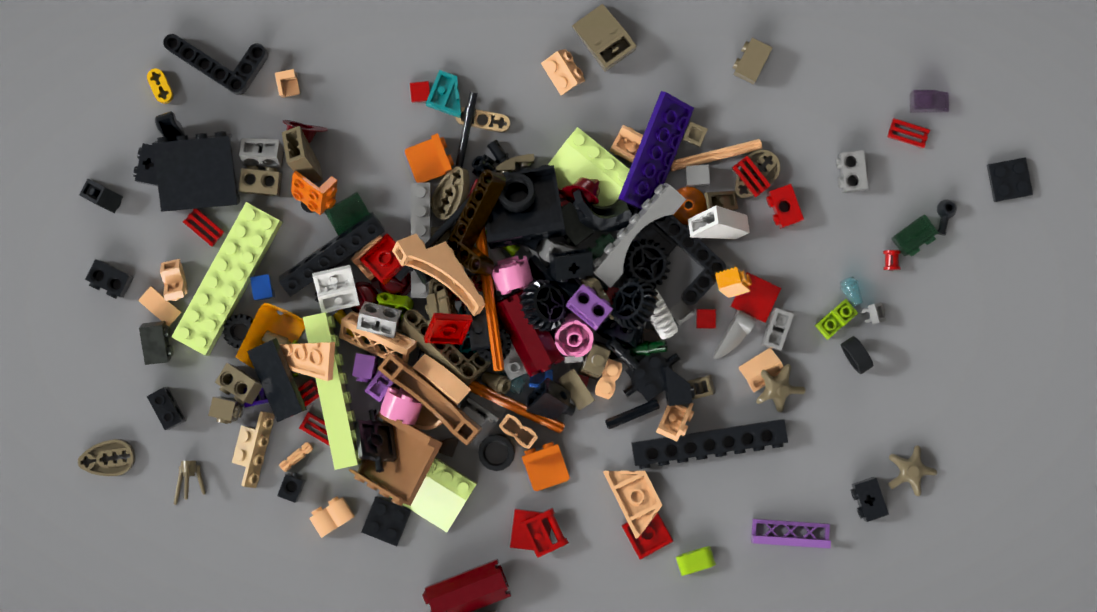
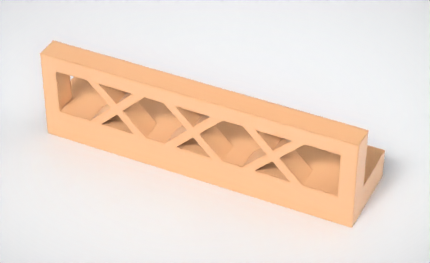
[339,311,417,364]

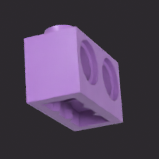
[566,284,613,331]
[352,353,379,383]
[365,371,397,403]

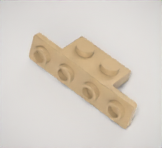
[232,411,275,488]

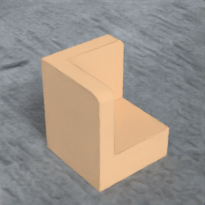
[275,69,300,98]

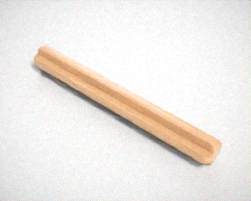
[670,139,762,171]

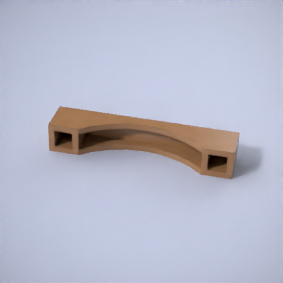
[377,353,483,446]

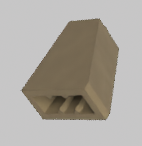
[282,126,323,183]

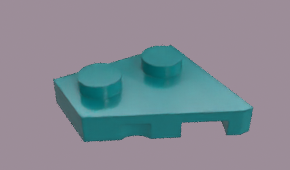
[426,70,461,118]

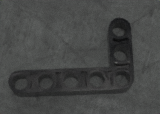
[163,34,268,95]
[652,215,726,305]

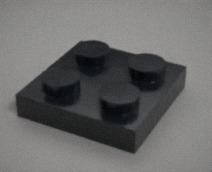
[987,157,1033,202]
[361,496,412,547]

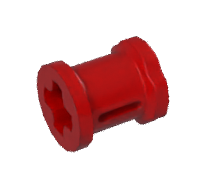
[883,250,901,270]

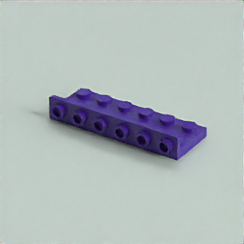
[618,91,694,211]

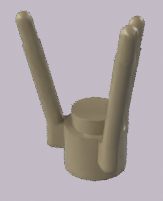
[174,461,206,505]

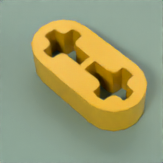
[147,68,174,104]

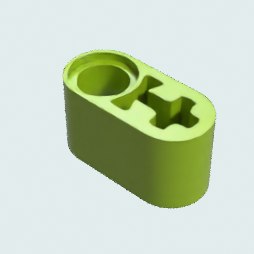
[676,546,716,576]

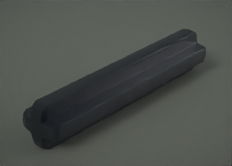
[605,399,660,429]

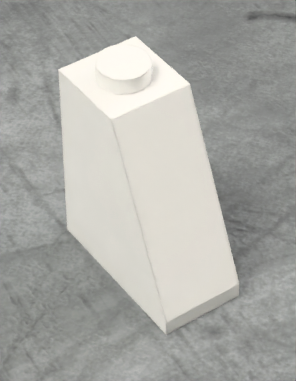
[688,206,750,239]

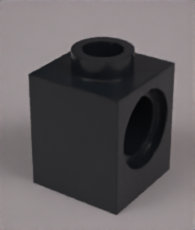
[277,472,306,503]

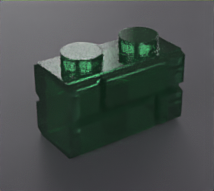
[891,214,938,257]

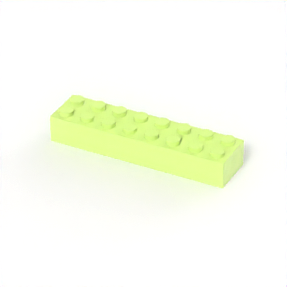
[172,202,283,356]
[303,312,362,470]

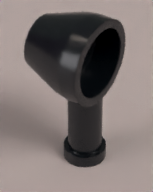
[936,199,957,236]

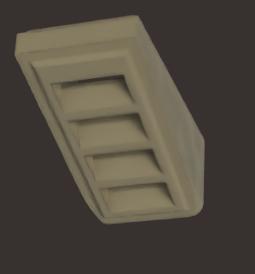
[687,375,715,400]

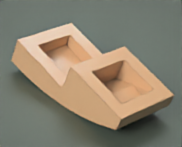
[138,286,182,326]

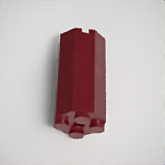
[495,290,565,377]
[422,558,512,612]

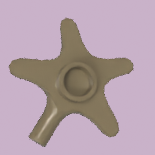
[756,364,805,413]
[888,445,937,496]

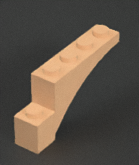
[392,233,485,316]

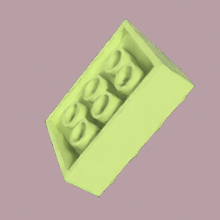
[548,127,630,207]
[391,457,477,532]

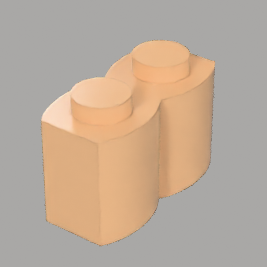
[595,359,622,400]
[499,414,538,449]
[309,496,355,538]

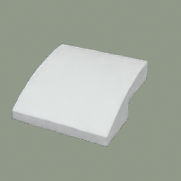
[312,265,360,313]

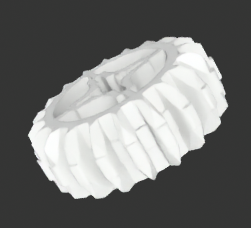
[650,289,678,340]

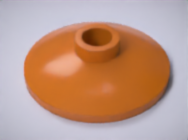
[673,187,707,225]

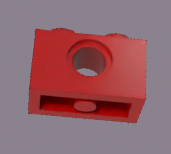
[766,184,804,229]

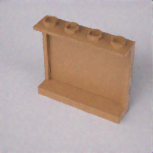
[349,410,442,506]

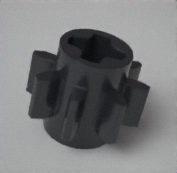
[472,154,495,177]

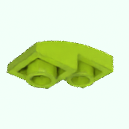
[814,299,858,340]

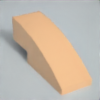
[412,354,471,406]

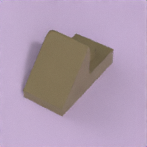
[704,191,738,211]

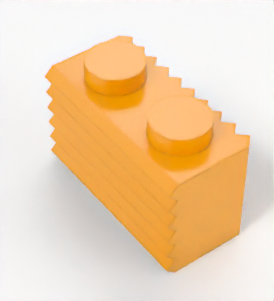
[715,267,752,298]

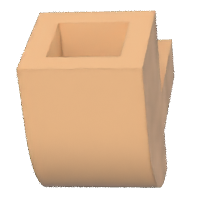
[160,259,188,301]

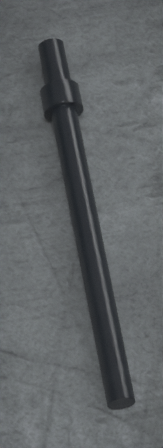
[448,92,478,204]
[395,196,470,281]

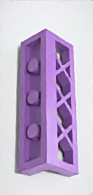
[751,519,831,549]

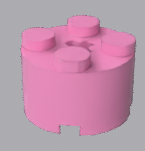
[491,256,533,295]
[555,313,594,357]
[380,386,423,425]

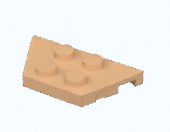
[603,471,663,539]

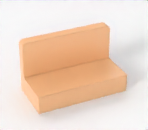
[739,348,784,392]

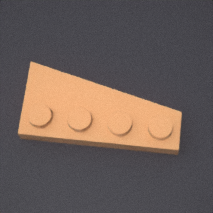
[279,342,335,381]

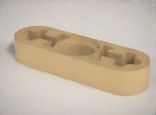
[455,107,510,133]

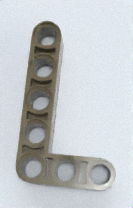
[399,309,493,386]

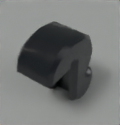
[155,111,185,140]

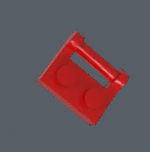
[521,508,569,558]

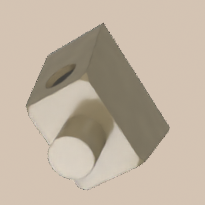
[578,340,611,380]

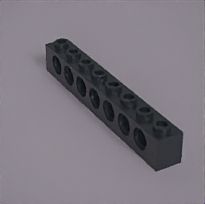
[631,419,788,469]

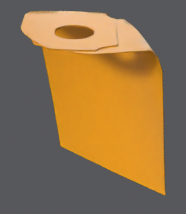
[235,303,305,368]

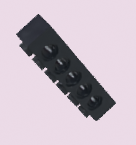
[279,211,385,297]

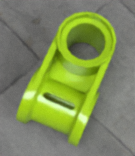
[377,292,414,320]

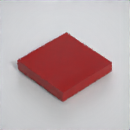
[359,233,405,285]
[730,272,782,323]
[424,313,473,345]
[510,509,551,551]
[621,513,674,560]

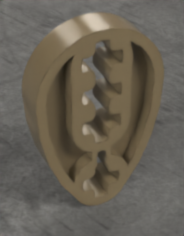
[734,150,780,199]
[431,167,470,220]
[78,439,135,476]

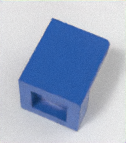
[250,274,276,301]
[529,369,553,388]

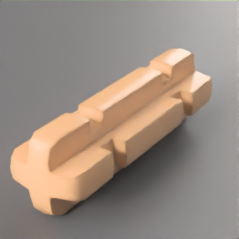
[279,442,313,472]

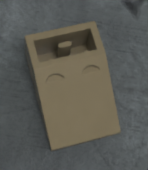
[572,4,637,72]

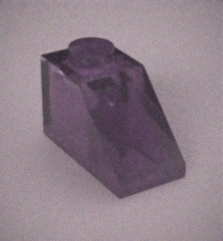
[910,90,949,113]

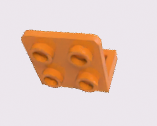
[405,133,454,183]
[291,171,338,215]
[521,441,570,491]

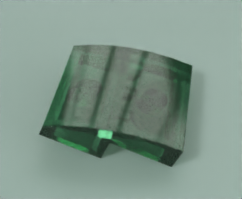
[325,192,370,235]

